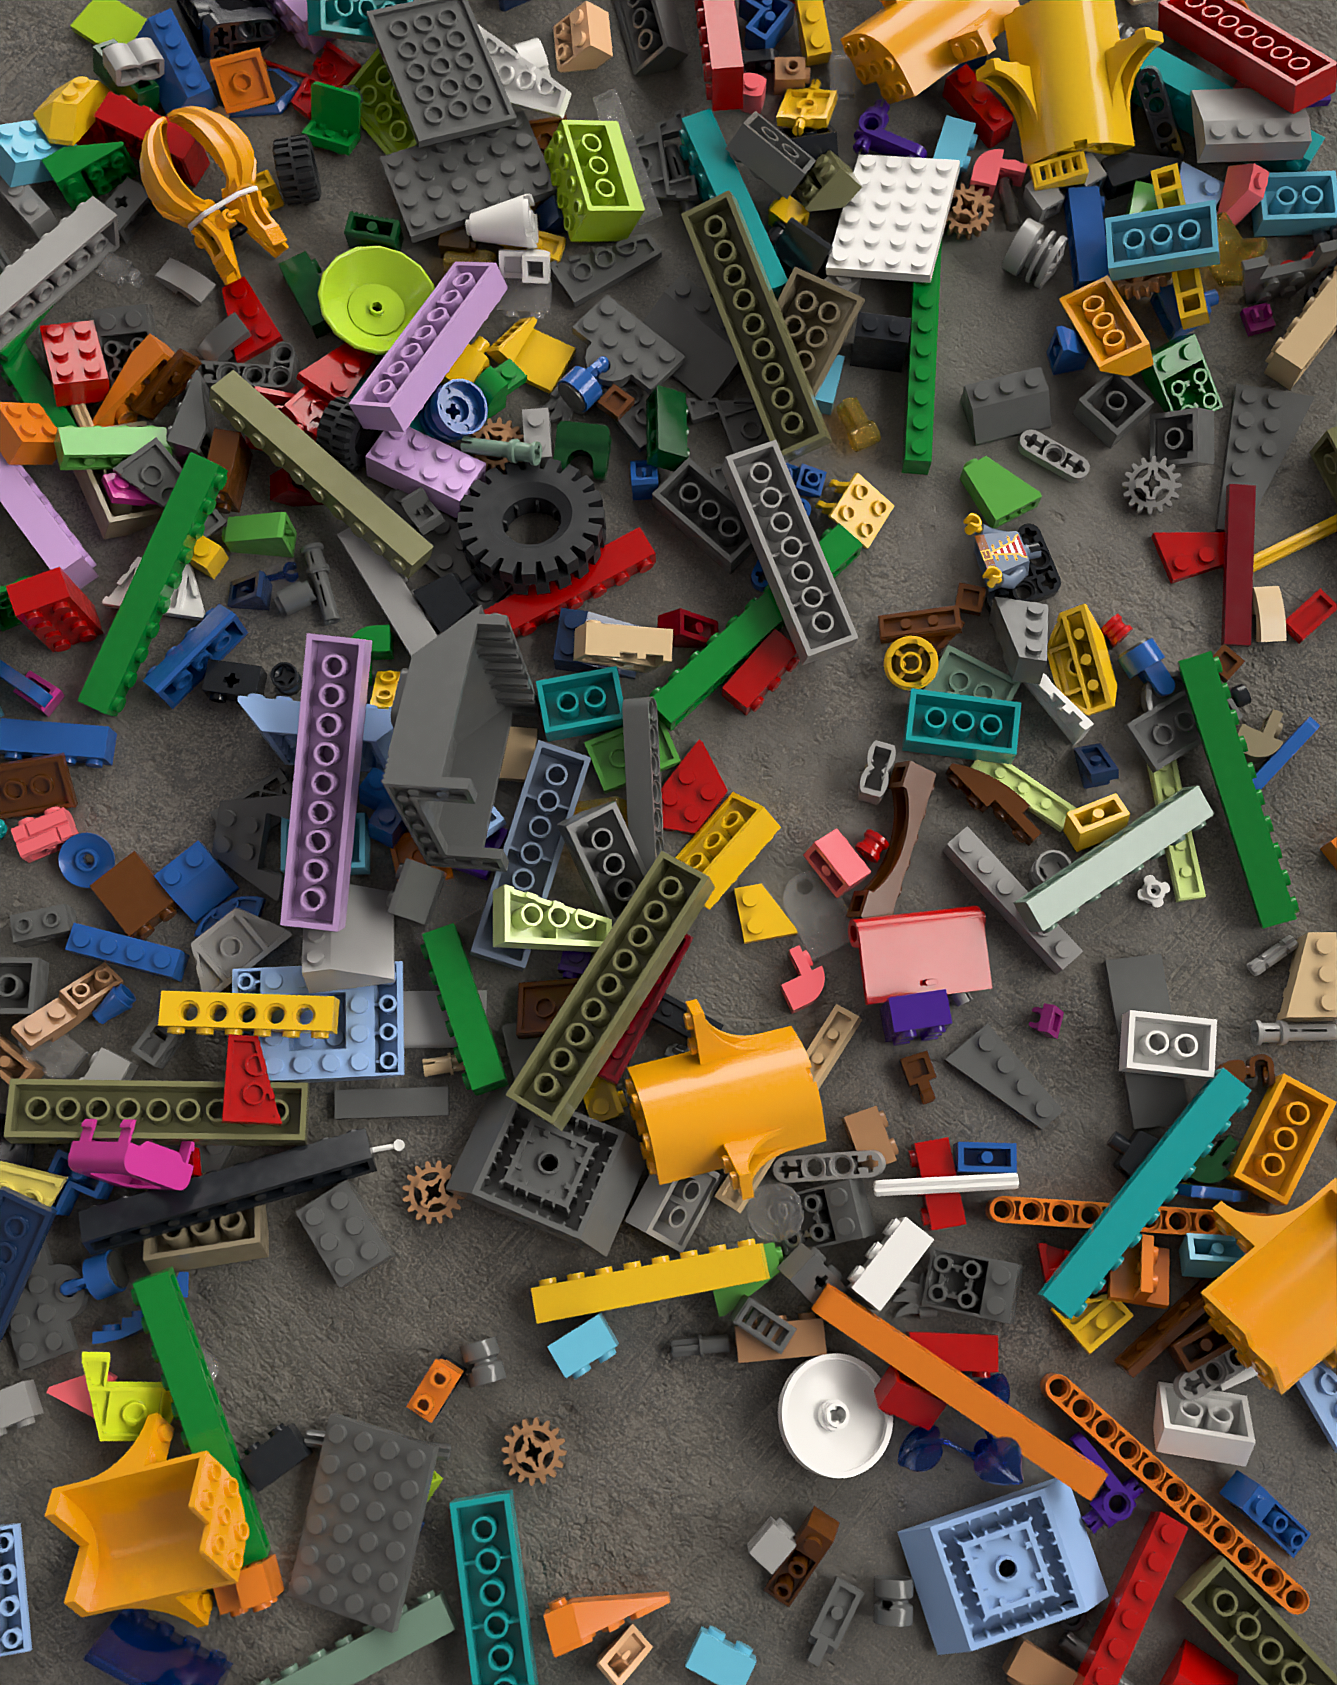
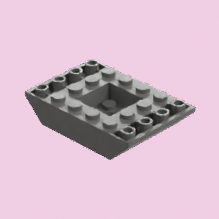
[446,1087,646,1258]

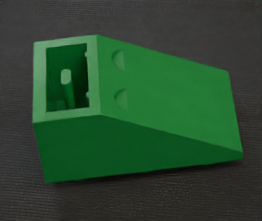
[42,142,139,211]
[1140,334,1223,412]

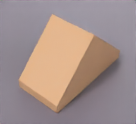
[596,1624,653,1685]

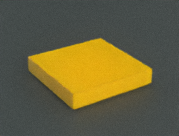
[514,329,576,394]

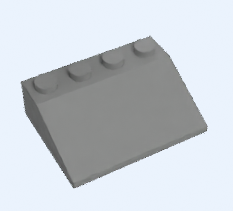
[1190,88,1312,163]
[302,884,395,994]

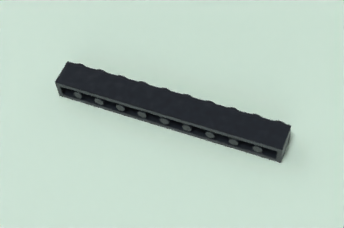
[79,1128,377,1255]

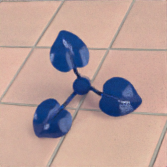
[898,1373,1024,1485]

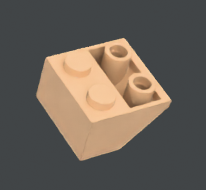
[553,1,613,72]

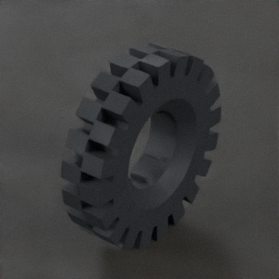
[457,458,606,595]

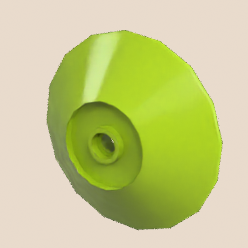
[318,246,435,355]

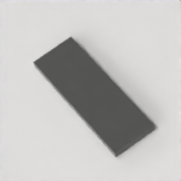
[1104,954,1188,1130]

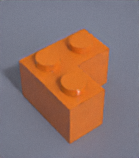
[213,1554,285,1617]

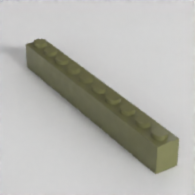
[209,370,434,579]

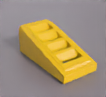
[1029,150,1089,191]
[486,317,537,364]

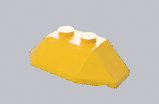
[33,76,113,146]
[1047,603,1117,716]

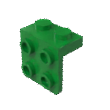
[301,81,361,155]

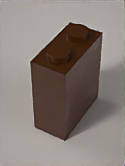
[207,428,253,514]
[90,851,180,940]

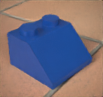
[154,840,240,923]

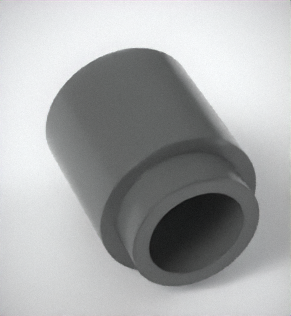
[274,580,317,616]

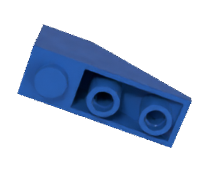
[1219,1470,1311,1558]

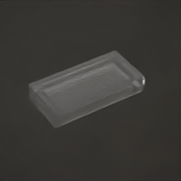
[829,49,855,99]

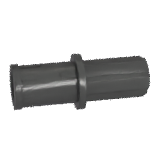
[671,1333,730,1357]

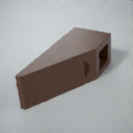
[764,1506,840,1607]

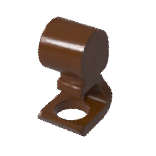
[1216,1054,1275,1088]

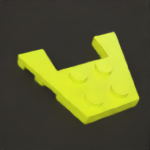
[81,1352,174,1441]

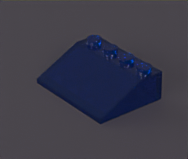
[83,1609,233,1685]

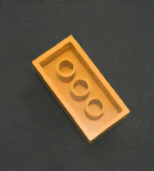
[1226,1074,1337,1206]

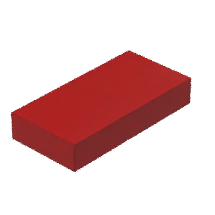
[1286,588,1337,644]

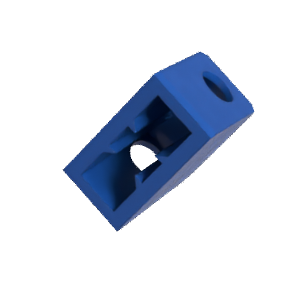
[1150,284,1219,341]

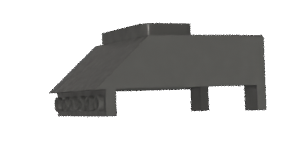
[381,605,541,872]

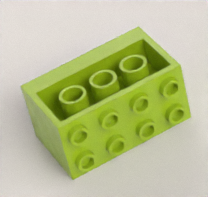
[544,120,645,242]

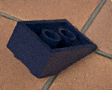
[553,608,641,679]

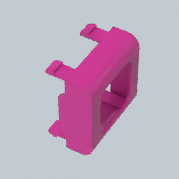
[68,1119,195,1190]

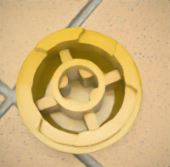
[884,636,939,691]

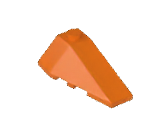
[92,334,192,427]
[544,1591,670,1657]

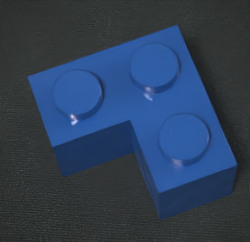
[739,0,795,50]
[358,767,407,849]
[47,1149,114,1216]

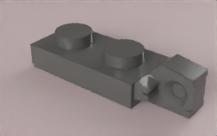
[806,1576,864,1667]

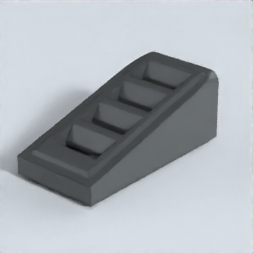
[729,1294,797,1354]

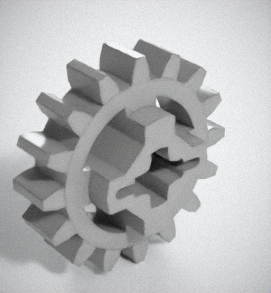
[1122,456,1182,516]

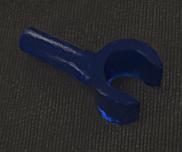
[267,562,299,582]

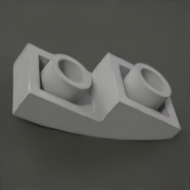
[154,258,216,307]

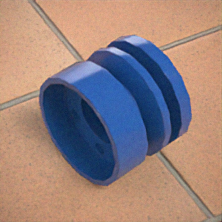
[418,379,488,444]

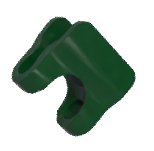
[554,421,612,481]

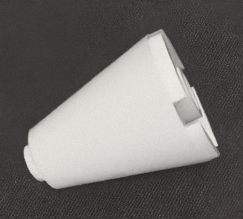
[465,194,539,249]

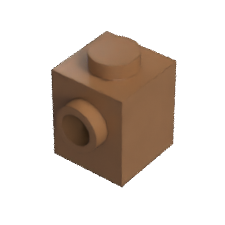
[774,57,810,95]

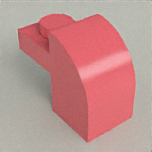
[968,149,1027,200]
[780,945,825,1014]

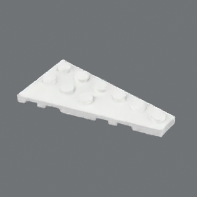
[478,24,572,119]

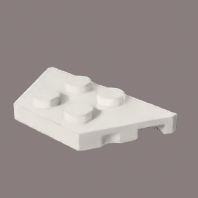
[102,557,205,621]

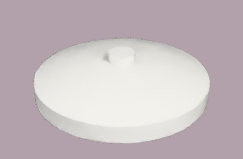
[778,1353,893,1478]

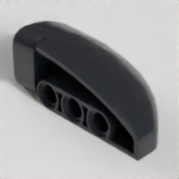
[176,0,281,60]

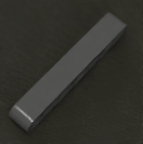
[622,696,664,872]

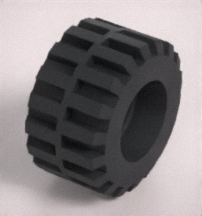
[273,134,321,206]
[316,396,379,470]

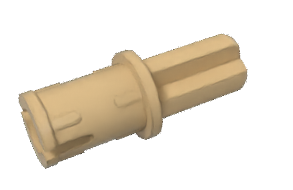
[422,1052,465,1077]

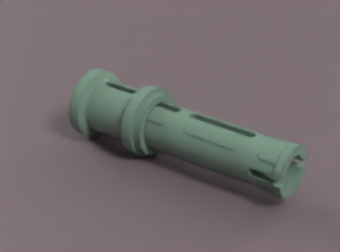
[461,436,542,466]

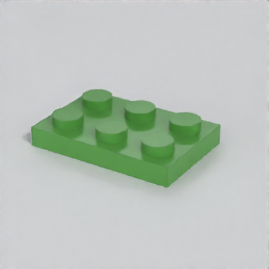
[584,719,681,794]

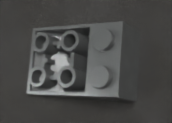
[93,304,157,389]
[166,370,217,464]
[772,1178,876,1255]
[922,1247,1024,1325]

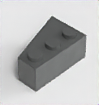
[988,597,1048,685]

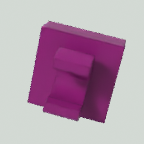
[1240,303,1276,337]
[1028,1003,1064,1039]

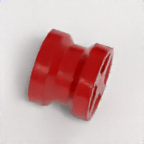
[1100,613,1133,648]
[854,829,890,863]

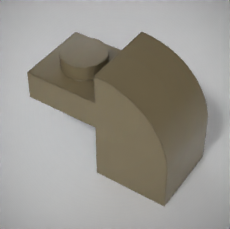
[1237,709,1284,764]

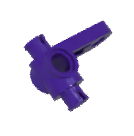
[852,99,928,158]
[1069,1431,1145,1534]

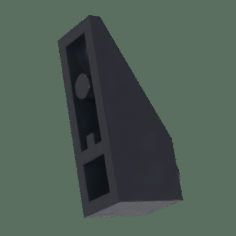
[1100,153,1184,201]

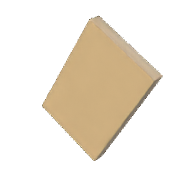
[499,726,538,782]

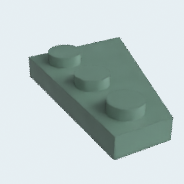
[924,645,1021,701]

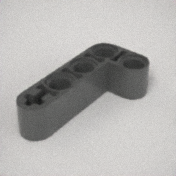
[191,342,300,394]

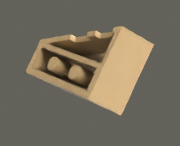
[573,620,673,673]
[1276,932,1337,1022]

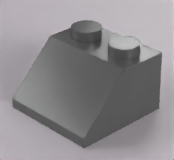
[1150,408,1214,468]

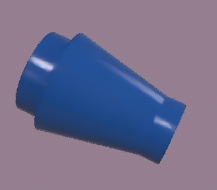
[92,984,136,1024]

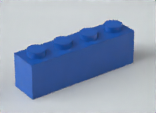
[1063,186,1111,291]
[0,718,117,768]
[65,923,190,982]

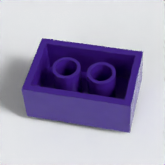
[880,989,953,1046]

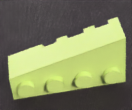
[493,884,612,952]

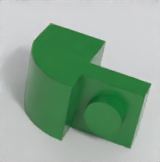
[474,358,527,421]
[351,625,394,686]

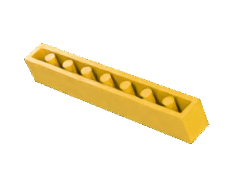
[531,1238,770,1324]

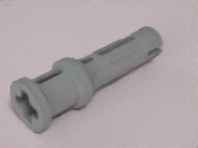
[1250,1020,1337,1045]

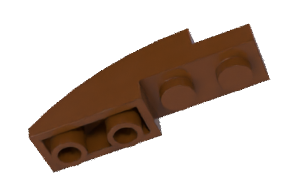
[945,763,1041,846]

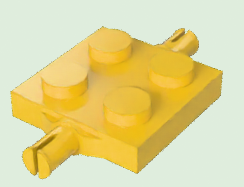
[776,79,837,136]

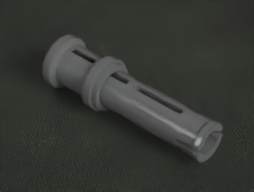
[300,543,341,625]

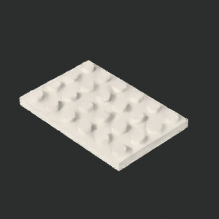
[826,154,960,283]

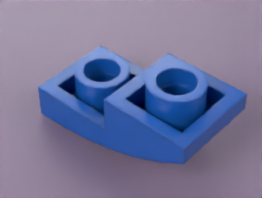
[786,463,827,498]
[92,1311,144,1344]

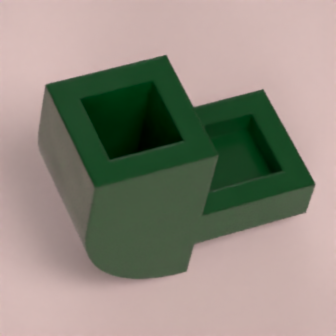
[1187,1135,1239,1184]

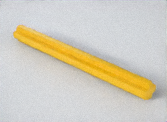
[1253,514,1337,572]

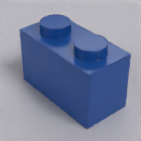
[953,1142,1017,1174]

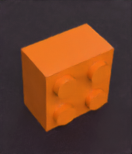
[0,402,58,465]

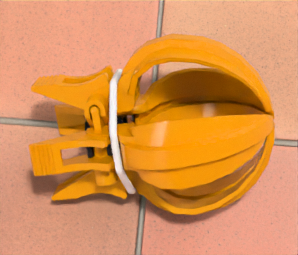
[139,106,289,285]

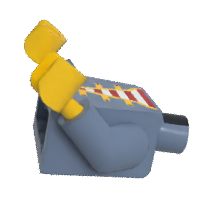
[963,513,1041,592]

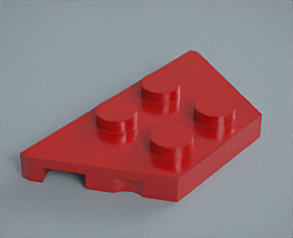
[661,739,728,835]

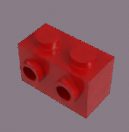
[874,1365,947,1430]

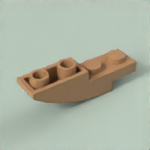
[11,962,123,1052]

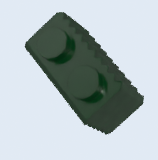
[344,211,404,252]

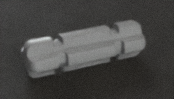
[1247,935,1299,976]

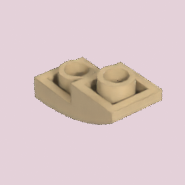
[1252,586,1286,642]

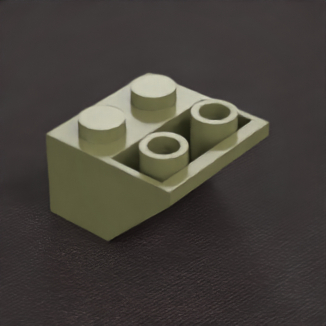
[795,149,862,212]

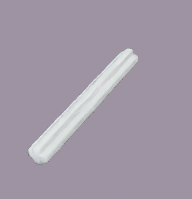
[873,1173,1019,1196]

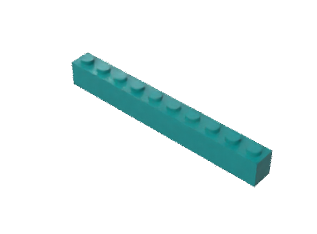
[1037,1068,1252,1319]

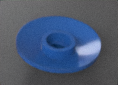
[58,833,115,888]

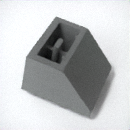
[386,858,447,926]

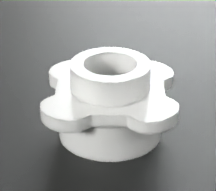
[1137,875,1170,908]

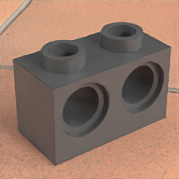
[131,1012,192,1070]

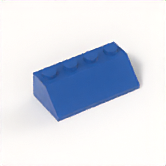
[135,8,218,115]
[143,604,248,709]

